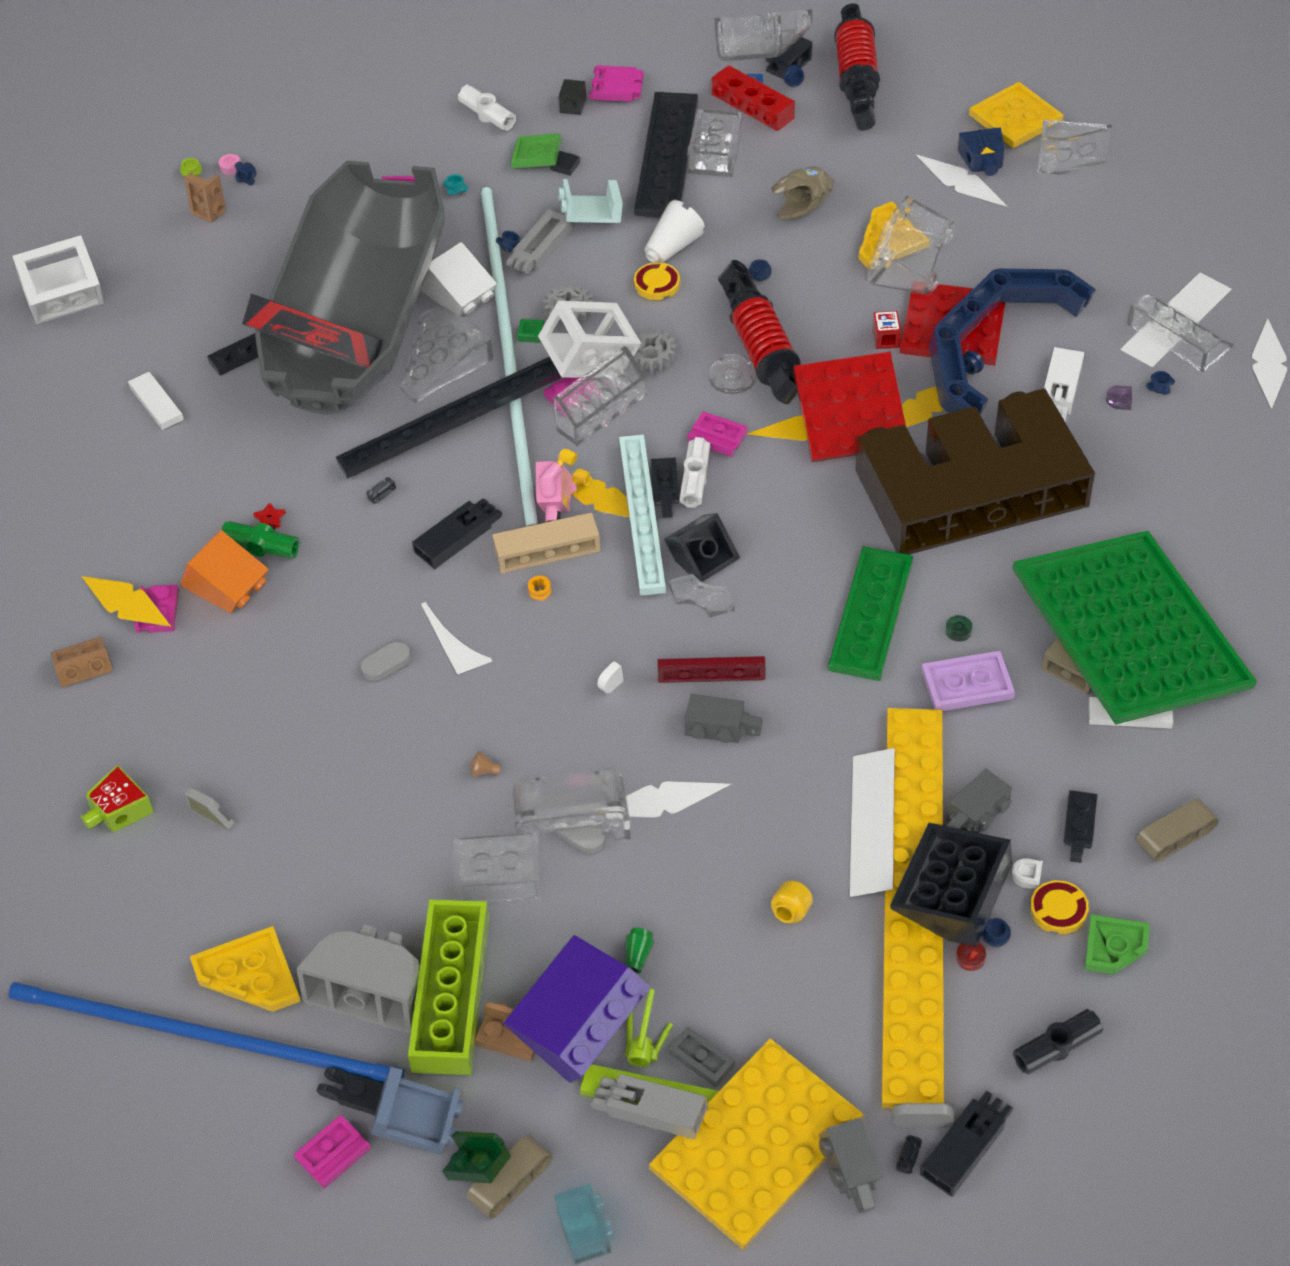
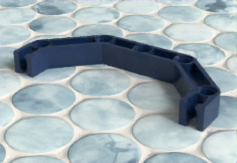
[929,268,1096,415]

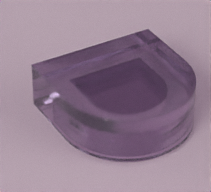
[1106,386,1132,410]

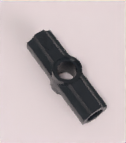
[1013,1009,1103,1075]

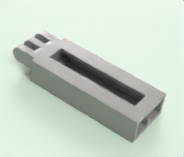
[506,209,573,274]
[590,1074,708,1139]

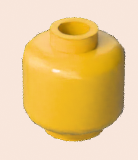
[771,880,813,924]

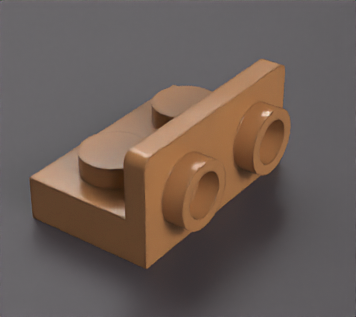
[184,173,226,223]
[50,636,113,687]
[475,1002,535,1062]

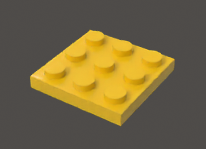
[969,82,1064,149]

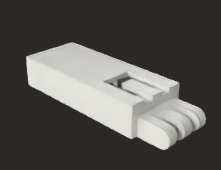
[1044,347,1084,422]

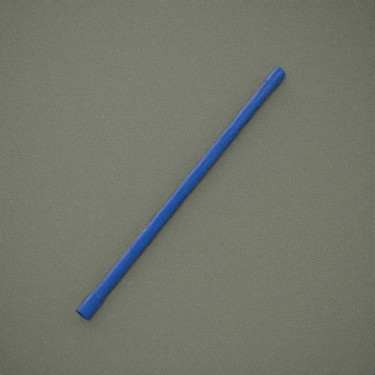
[8,982,404,1083]

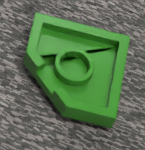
[1085,914,1150,975]

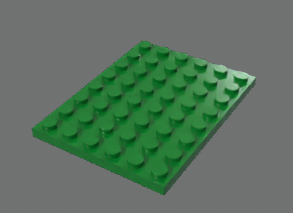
[1012,531,1257,725]

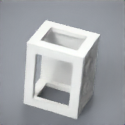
[12,235,104,325]
[538,301,641,378]

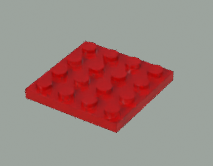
[899,281,1006,366]
[793,351,906,462]

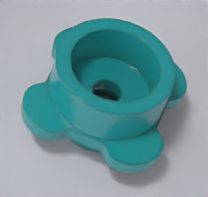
[443,174,468,195]

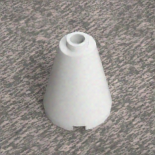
[645,200,705,263]

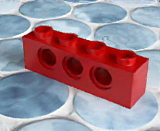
[712,65,795,132]

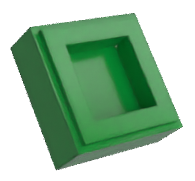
[517,319,544,343]

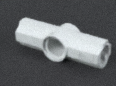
[458,85,516,131]
[680,437,710,508]

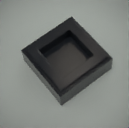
[550,151,580,176]

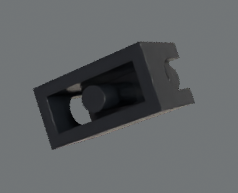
[765,32,812,80]

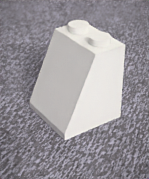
[421,242,497,318]

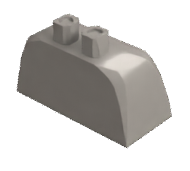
[297,924,419,1034]

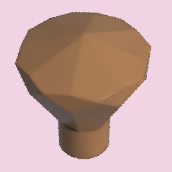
[470,751,501,777]

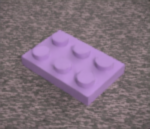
[921,651,1015,711]

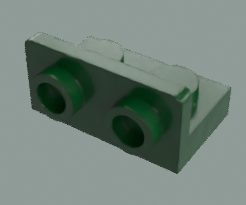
[442,1131,511,1184]

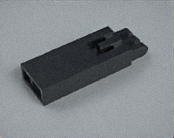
[412,498,502,570]
[920,1091,1013,1197]

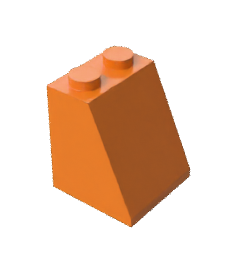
[180,530,269,614]

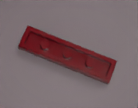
[657,656,766,683]

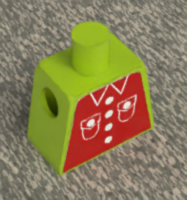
[80,765,153,832]

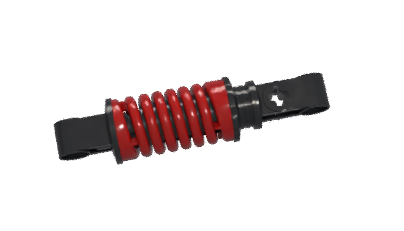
[834,3,880,131]
[718,259,801,404]

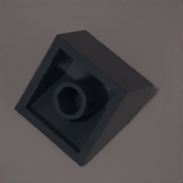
[664,513,740,583]

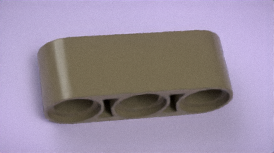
[1136,799,1219,862]
[467,1135,553,1219]

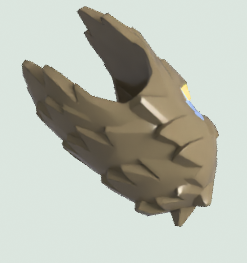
[771,166,835,219]

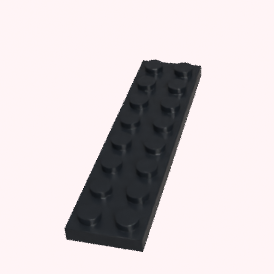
[634,92,698,217]

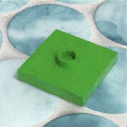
[511,133,562,168]

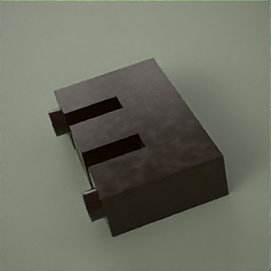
[855,388,1095,555]

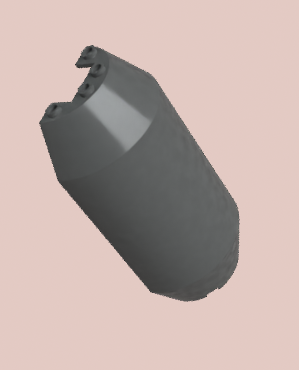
[255,161,445,414]

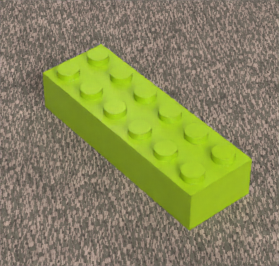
[408,899,490,1075]

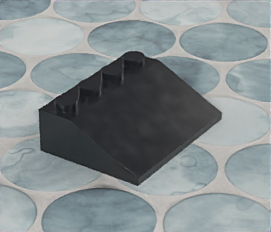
[890,823,1012,947]

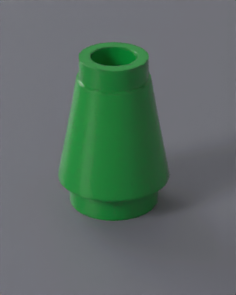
[625,928,654,974]

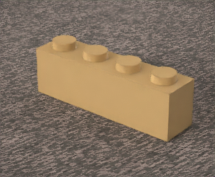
[492,512,601,573]

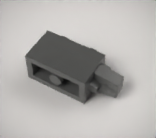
[685,694,763,743]
[946,768,1012,833]
[818,1117,883,1213]

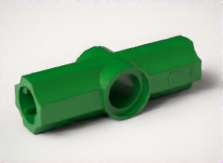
[222,521,300,559]

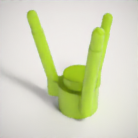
[624,988,673,1067]

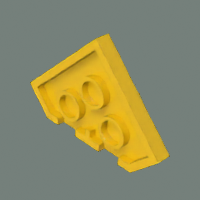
[858,201,930,273]
[189,926,301,1012]

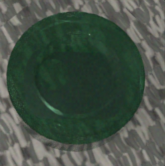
[945,615,972,642]

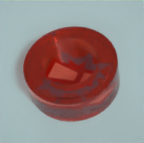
[956,943,986,971]

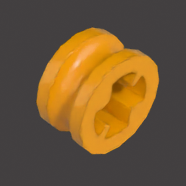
[528,575,552,600]

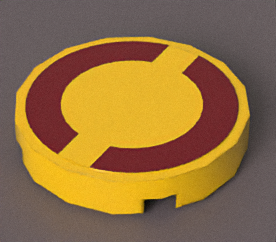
[634,262,680,301]
[1030,880,1089,935]

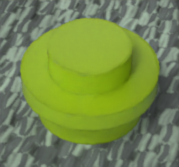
[180,158,202,177]

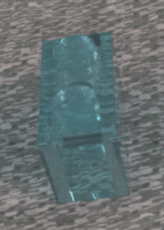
[554,1183,615,1265]

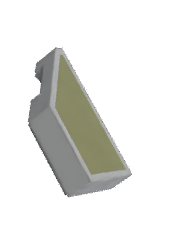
[185,787,236,832]

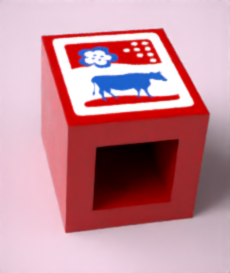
[873,310,901,349]

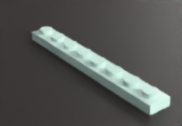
[619,435,666,596]

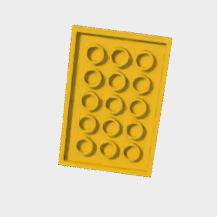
[649,1038,864,1250]

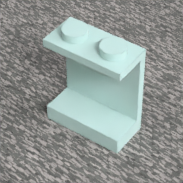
[558,179,623,223]

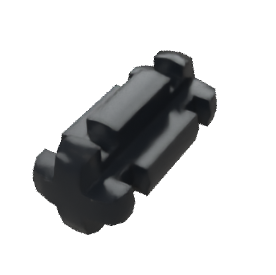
[367,477,396,504]
[896,1135,922,1174]

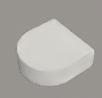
[597,661,624,693]
[1011,858,1043,890]

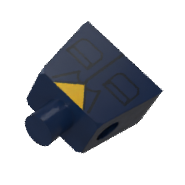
[958,127,1004,176]

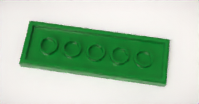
[828,546,913,681]

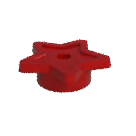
[253,503,286,529]

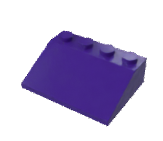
[502,935,651,1083]

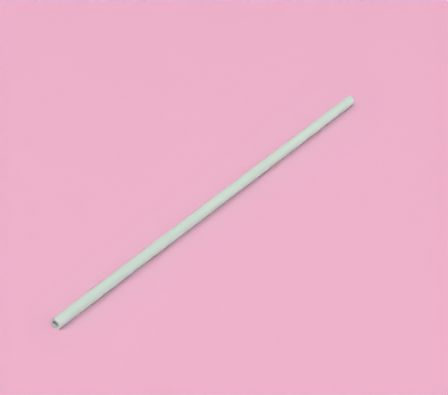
[481,187,538,527]

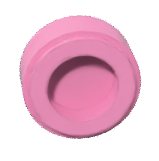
[219,154,241,175]

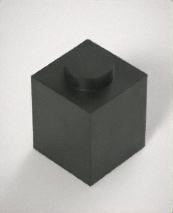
[559,79,586,115]

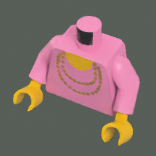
[536,449,592,523]

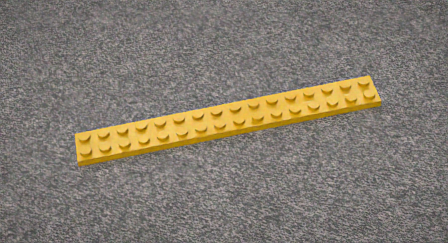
[882,708,944,1109]

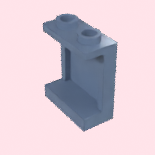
[370,1067,463,1155]

